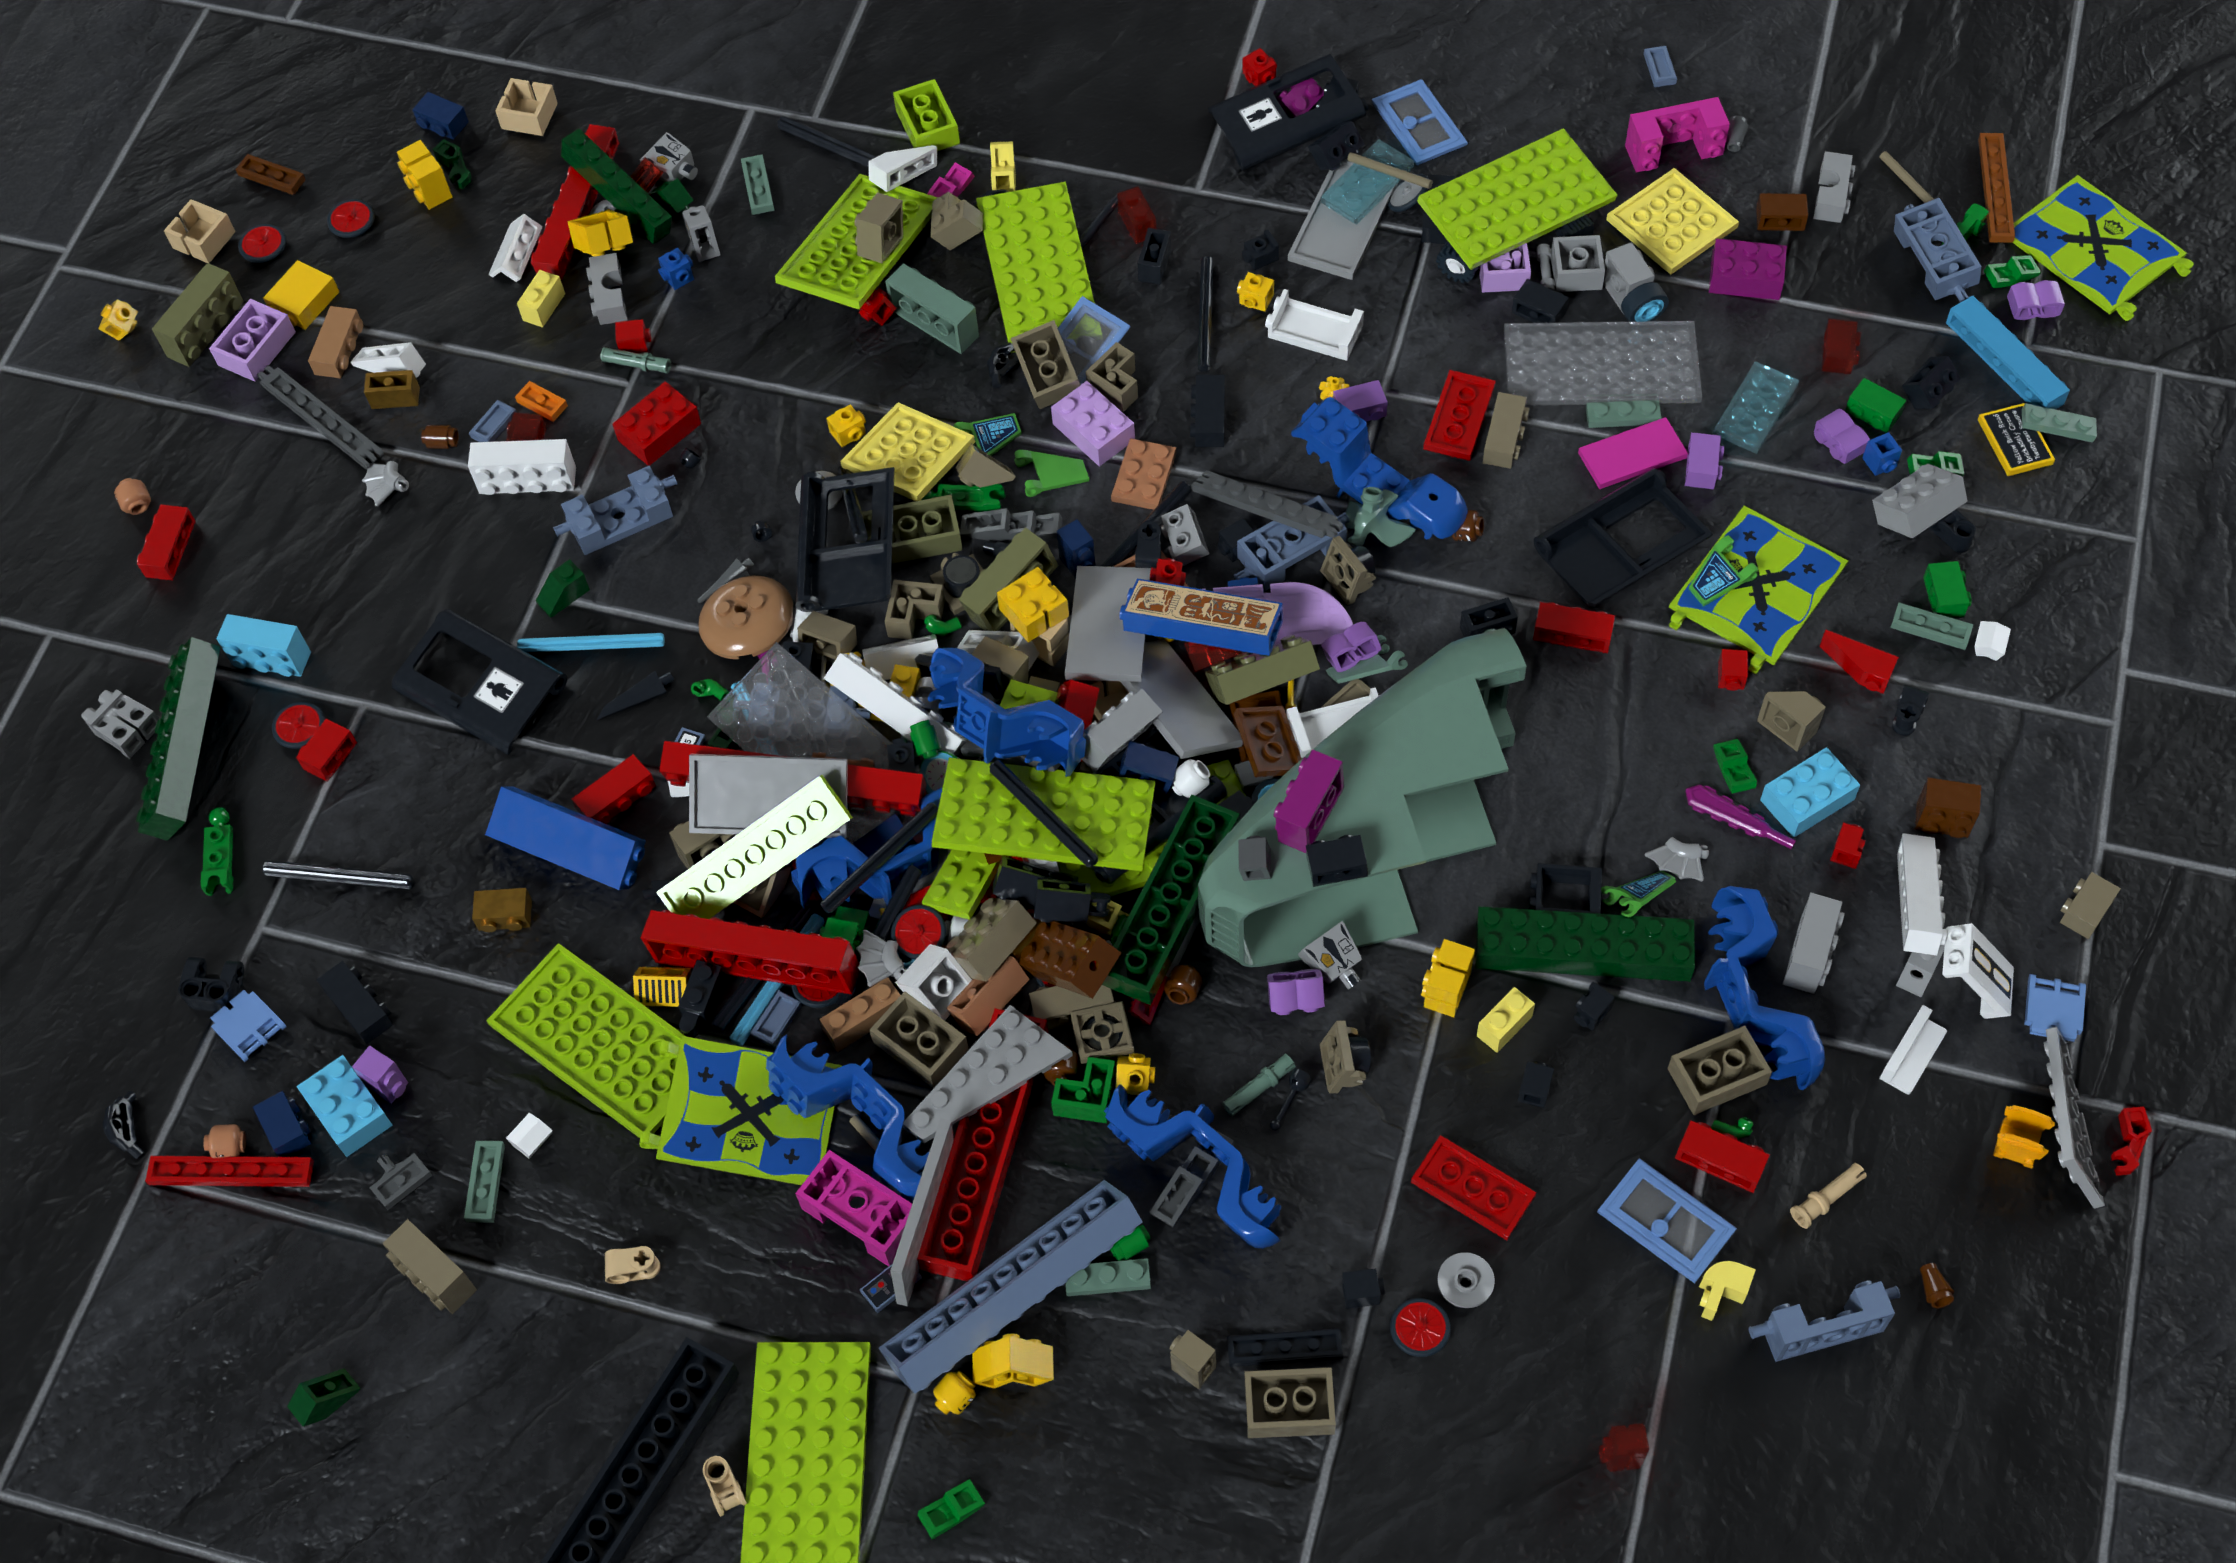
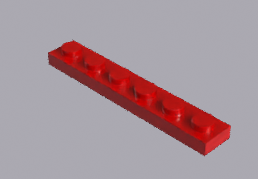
[145,1156,314,1187]

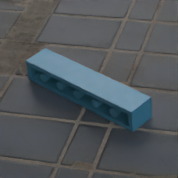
[1946,296,2070,410]

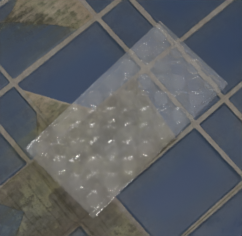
[1504,321,1702,405]
[707,642,928,845]

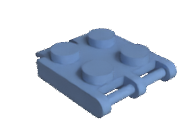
[2024,974,2086,1042]
[210,990,287,1062]

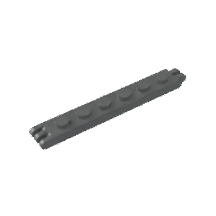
[257,365,384,469]
[1190,470,1343,538]

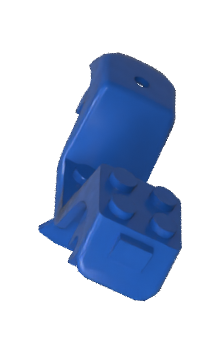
[1291,397,1468,540]
[928,648,1086,777]
[791,787,943,910]
[1704,886,1825,1090]
[766,1034,930,1204]
[1104,1084,1281,1248]

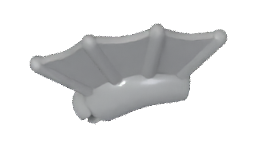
[362,461,409,506]
[1645,837,1709,882]
[856,930,907,987]

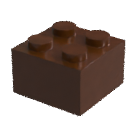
[1915,778,1981,838]

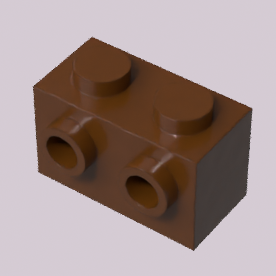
[1756,193,1808,231]

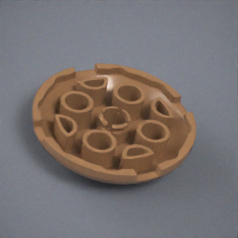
[699,576,794,659]

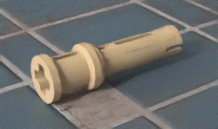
[1790,1163,1867,1229]

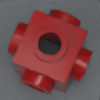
[1242,48,1277,86]
[858,288,896,326]
[1149,558,1186,586]

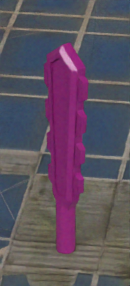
[1685,785,1796,850]

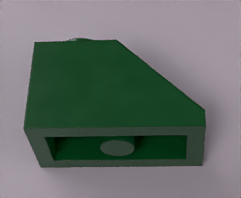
[648,178,693,216]
[536,559,590,618]
[287,1368,360,1427]

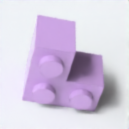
[1480,243,1531,293]

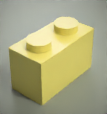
[517,270,565,327]
[1477,987,1535,1053]

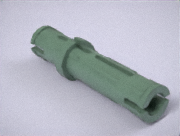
[600,347,671,374]
[1222,1053,1296,1117]

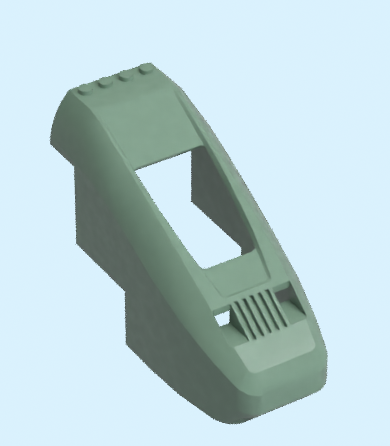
[1198,628,1526,967]

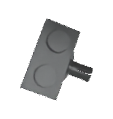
[369,1153,433,1210]

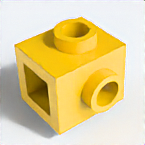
[1237,272,1274,312]
[98,299,138,341]
[826,404,866,447]
[1115,1053,1155,1095]

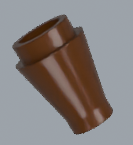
[1920,1263,1954,1308]

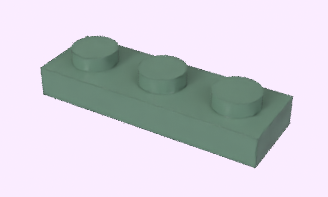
[741,154,774,215]
[1586,399,1662,428]
[2022,403,2097,443]
[1890,603,1973,650]
[464,1141,505,1223]
[1066,1259,1151,1296]

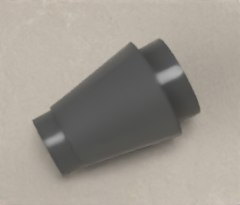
[1727,116,1749,152]

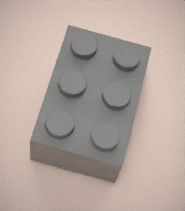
[1872,463,1968,538]
[1081,689,1163,773]
[1783,892,1845,994]

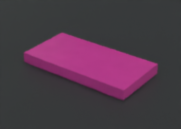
[1578,417,1688,489]

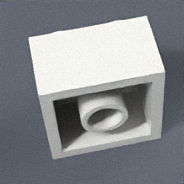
[895,944,972,1021]

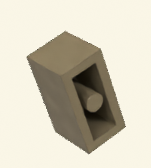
[797,611,857,660]
[2060,872,2121,939]
[1170,1330,1216,1389]

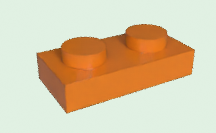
[515,381,568,422]

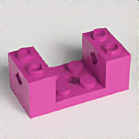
[1625,97,1730,172]
[795,1150,912,1267]

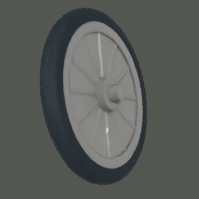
[1388,174,1429,212]

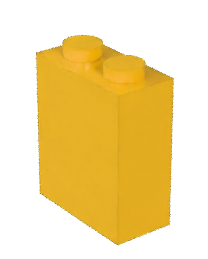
[263,260,339,330]

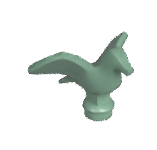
[1345,487,1415,547]

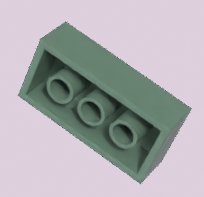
[885,263,979,354]

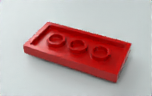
[1423,370,1496,461]
[1411,1135,1536,1240]

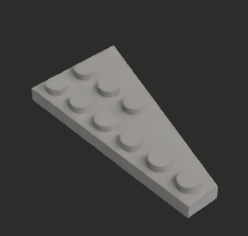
[903,1005,1073,1143]
[2044,1027,2105,1209]

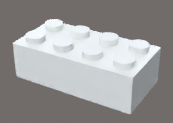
[468,439,576,495]

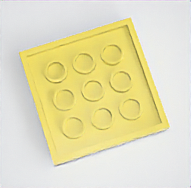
[1606,168,1739,275]
[841,403,975,501]

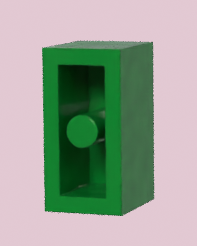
[1845,378,1907,433]
[1923,561,1972,618]

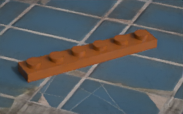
[1978,133,2015,243]

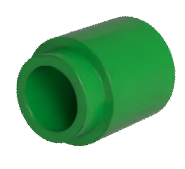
[910,720,942,760]
[1110,1225,1151,1261]

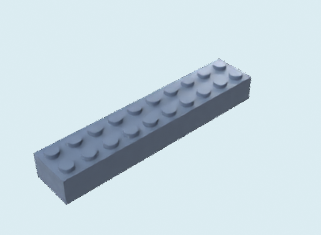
[879,1180,1142,1394]

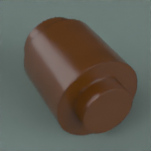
[421,425,459,449]

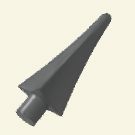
[697,557,754,603]

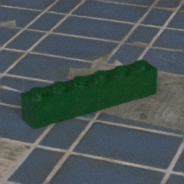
[561,129,672,244]

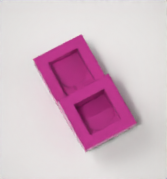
[927,163,975,197]

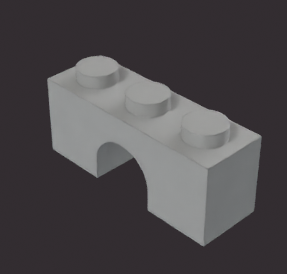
[1813,151,1855,223]
[586,253,627,325]

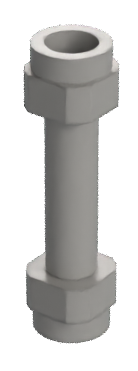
[1536,244,1555,291]

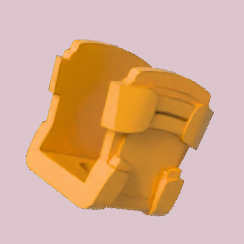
[1993,1105,2055,1169]

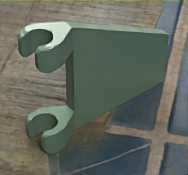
[1326,635,1408,684]

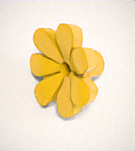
[1319,376,1350,400]

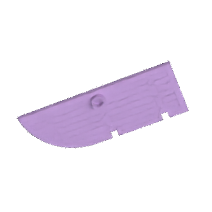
[1188,582,1353,654]

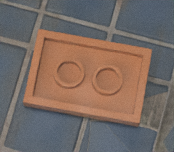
[1111,438,1176,510]

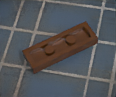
[235,154,306,195]

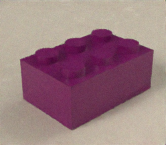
[1709,238,1787,300]
[1274,749,1344,853]

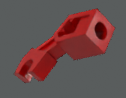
[2111,1107,2152,1176]

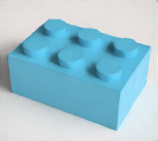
[216,614,311,677]
[1760,747,1860,838]
[296,1055,393,1157]

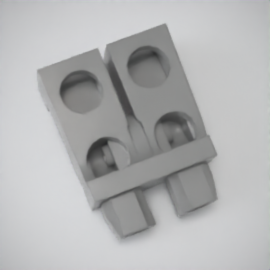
[82,689,159,759]

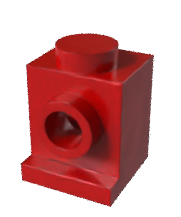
[1830,822,1866,869]

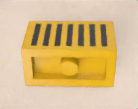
[633,967,691,1007]

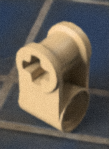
[605,1246,661,1284]
[703,1456,747,1517]

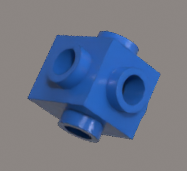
[658,248,694,290]

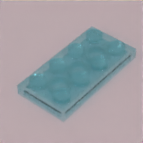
[1321,139,1414,225]
[1713,361,1799,454]

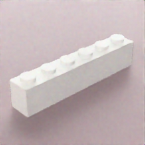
[824,652,968,757]
[1897,833,1947,956]

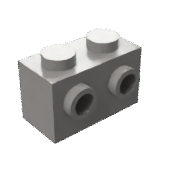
[1161,504,1210,566]

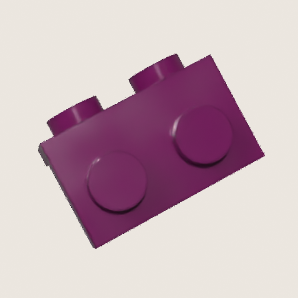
[1276,78,1324,118]

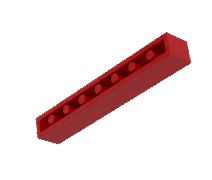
[531,124,619,280]

